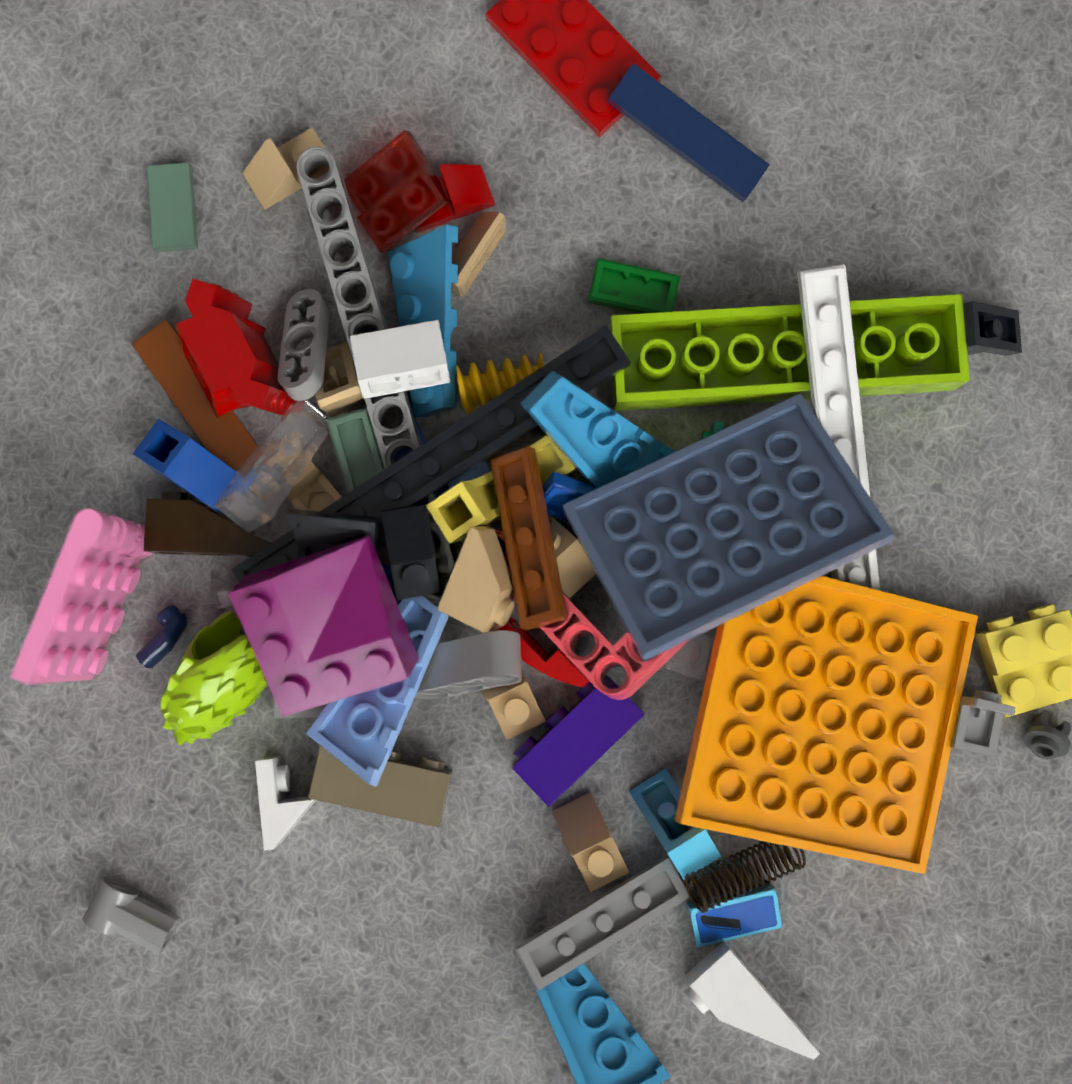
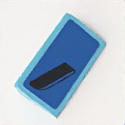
[686,883,782,948]

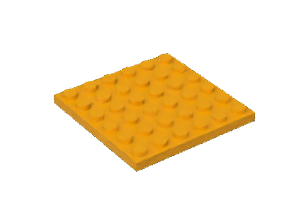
[675,576,978,874]

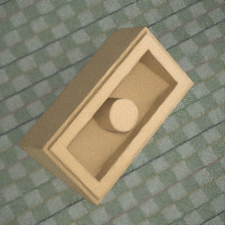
[451,212,507,298]

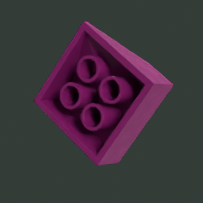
[228,535,419,717]

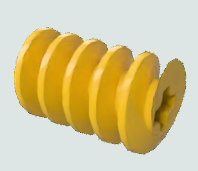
[456,352,544,415]

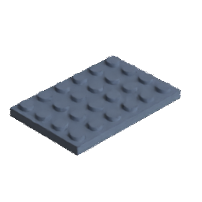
[562,393,894,661]

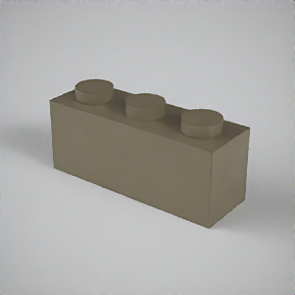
[308,746,453,827]

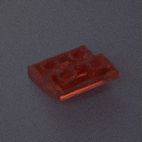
[344,130,449,253]

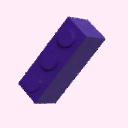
[512,675,645,807]

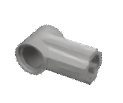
[82,876,180,954]

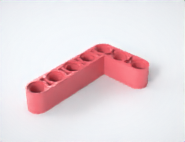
[494,529,690,700]

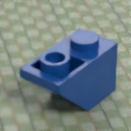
[133,419,244,513]

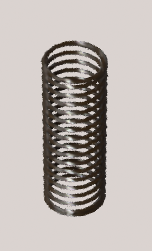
[685,841,806,913]

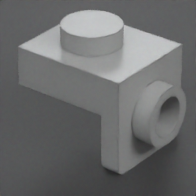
[951,690,1016,758]

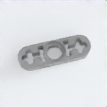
[277,289,330,401]

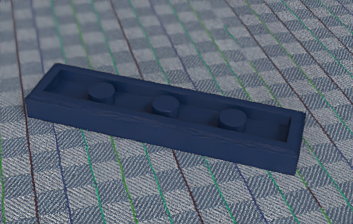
[607,63,770,202]

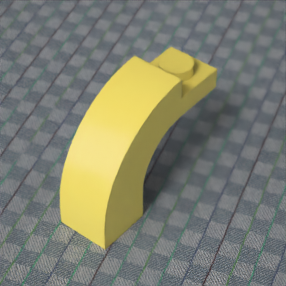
[426,435,576,544]

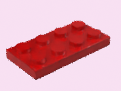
[485,0,661,138]

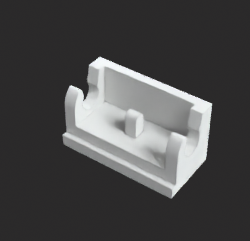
[350,320,450,399]

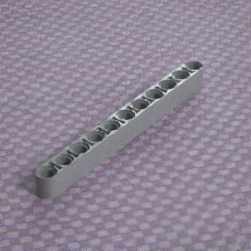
[297,146,457,604]

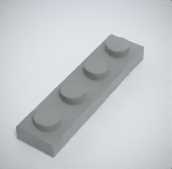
[514,857,690,991]

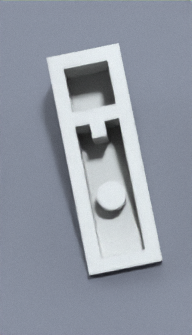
[685,941,820,1060]

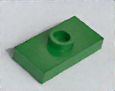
[588,258,680,314]

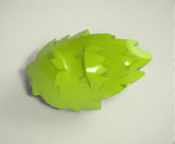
[161,611,268,745]

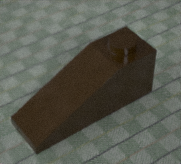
[144,492,271,557]

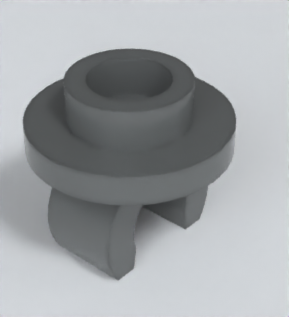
[1023,710,1071,759]

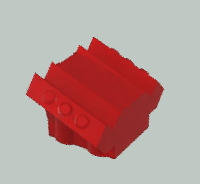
[175,279,301,419]

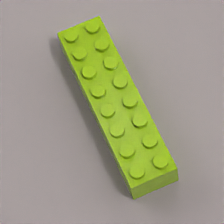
[609,294,970,411]

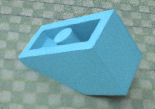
[629,768,721,880]

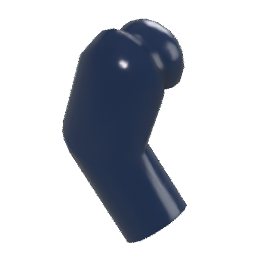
[136,605,187,669]

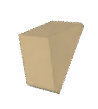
[316,341,366,417]

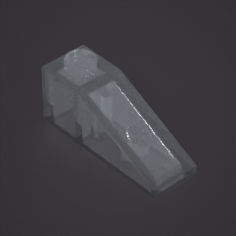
[214,400,329,533]

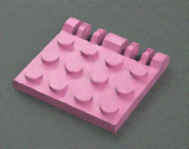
[10,509,152,685]

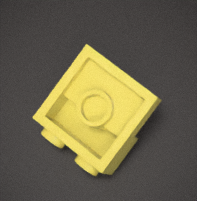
[975,604,1072,718]

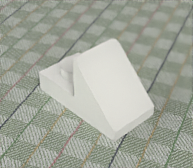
[255,756,316,851]

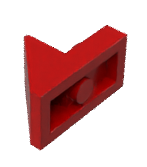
[401,164,495,233]

